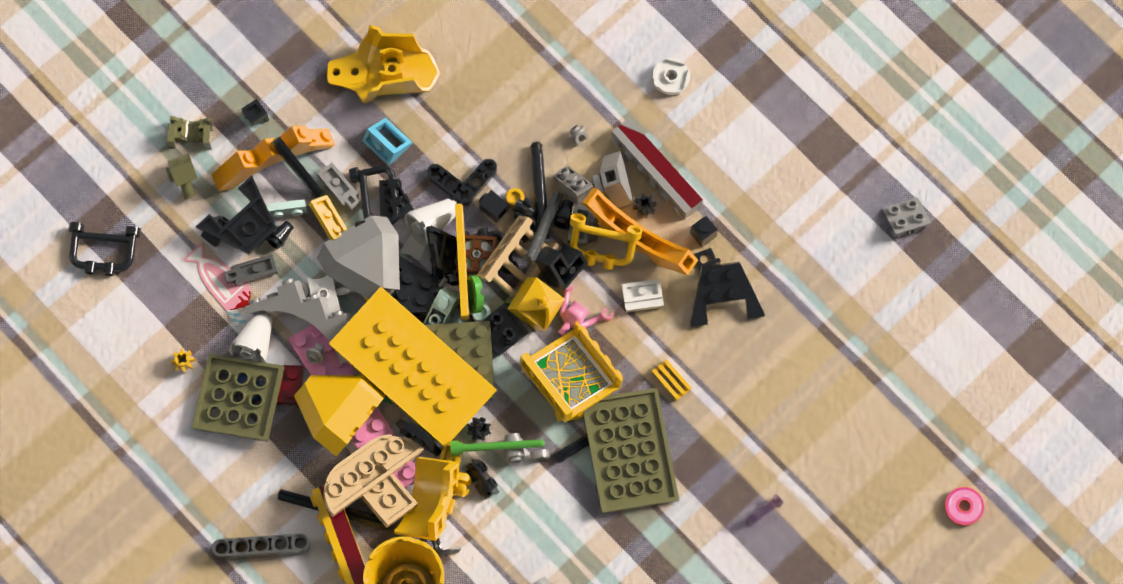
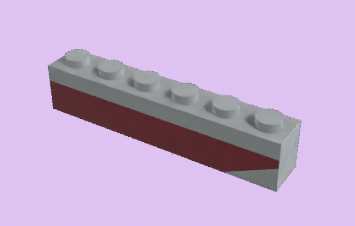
[611,118,703,219]

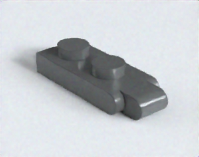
[224,254,278,286]

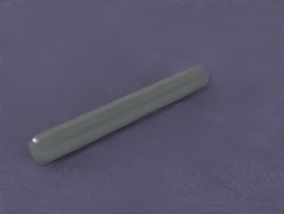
[525,191,564,264]

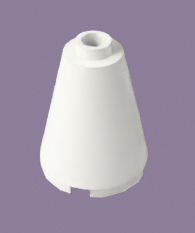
[405,199,457,246]
[229,311,273,363]

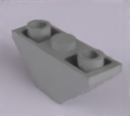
[600,151,633,209]
[553,166,593,205]

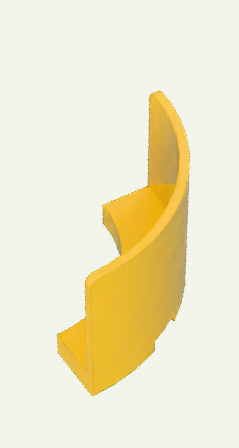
[394,457,459,541]

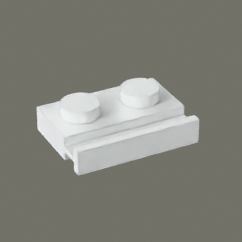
[622,279,664,313]

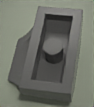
[567,205,600,245]

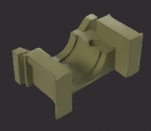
[166,116,213,149]

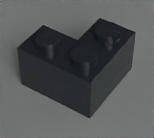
[535,245,588,290]

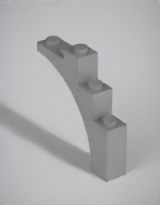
[244,278,351,364]

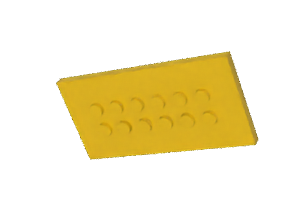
[328,287,497,448]

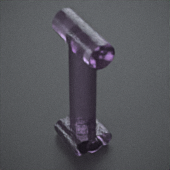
[746,494,783,527]

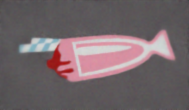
[183,243,251,328]

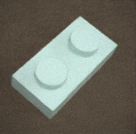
[267,199,307,219]

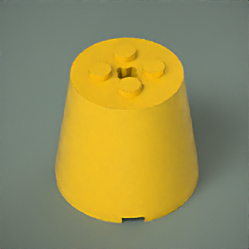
[363,537,444,584]

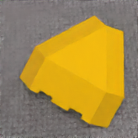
[294,375,386,456]

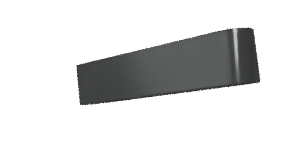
[212,534,310,560]

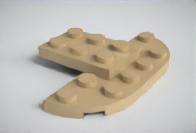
[324,435,424,528]

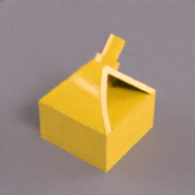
[507,277,565,331]

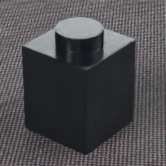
[479,190,509,223]
[690,216,718,247]

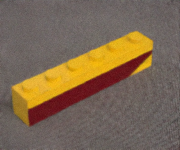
[310,485,365,584]

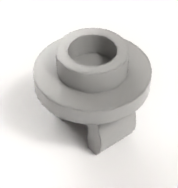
[568,125,589,145]
[306,343,324,364]

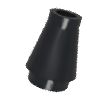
[554,200,574,229]
[267,221,294,249]

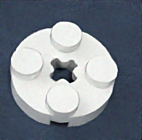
[653,57,690,95]

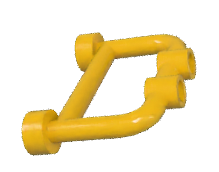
[570,213,642,270]

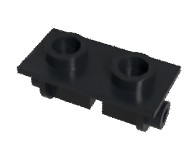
[465,459,499,500]

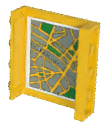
[519,322,623,423]

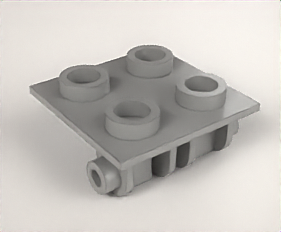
[882,197,932,238]

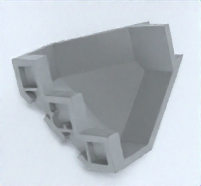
[317,216,400,299]

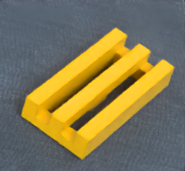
[652,359,692,401]

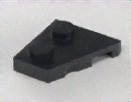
[379,180,414,218]
[426,225,457,275]
[395,418,442,457]

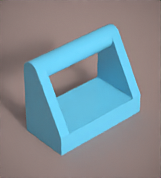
[362,118,412,166]

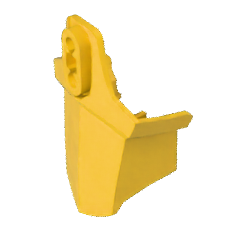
[327,25,439,104]

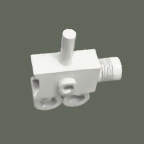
[296,275,355,320]

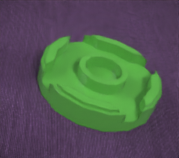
[467,275,484,314]

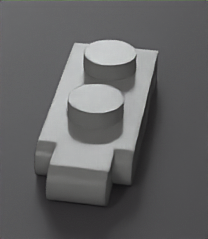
[317,162,361,210]

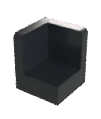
[241,99,269,126]

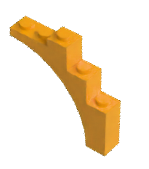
[211,126,335,191]
[582,188,698,275]

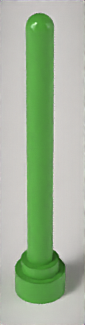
[450,440,545,457]

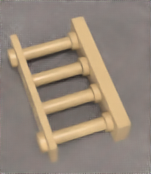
[477,216,559,305]

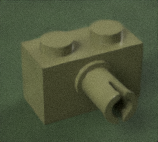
[166,154,198,199]

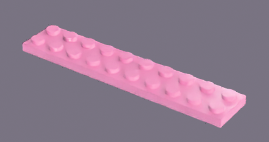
[288,324,415,489]

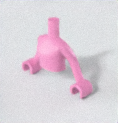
[558,284,613,336]

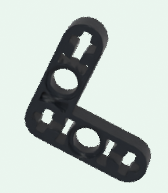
[427,159,497,205]

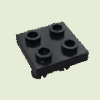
[482,303,529,357]

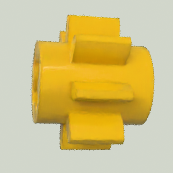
[171,348,196,374]

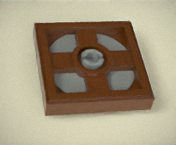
[456,235,497,274]

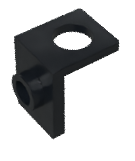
[694,248,721,270]

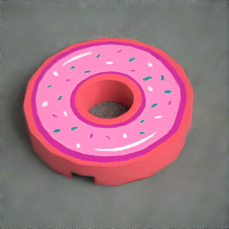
[944,487,984,526]

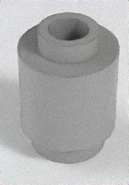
[503,433,525,463]

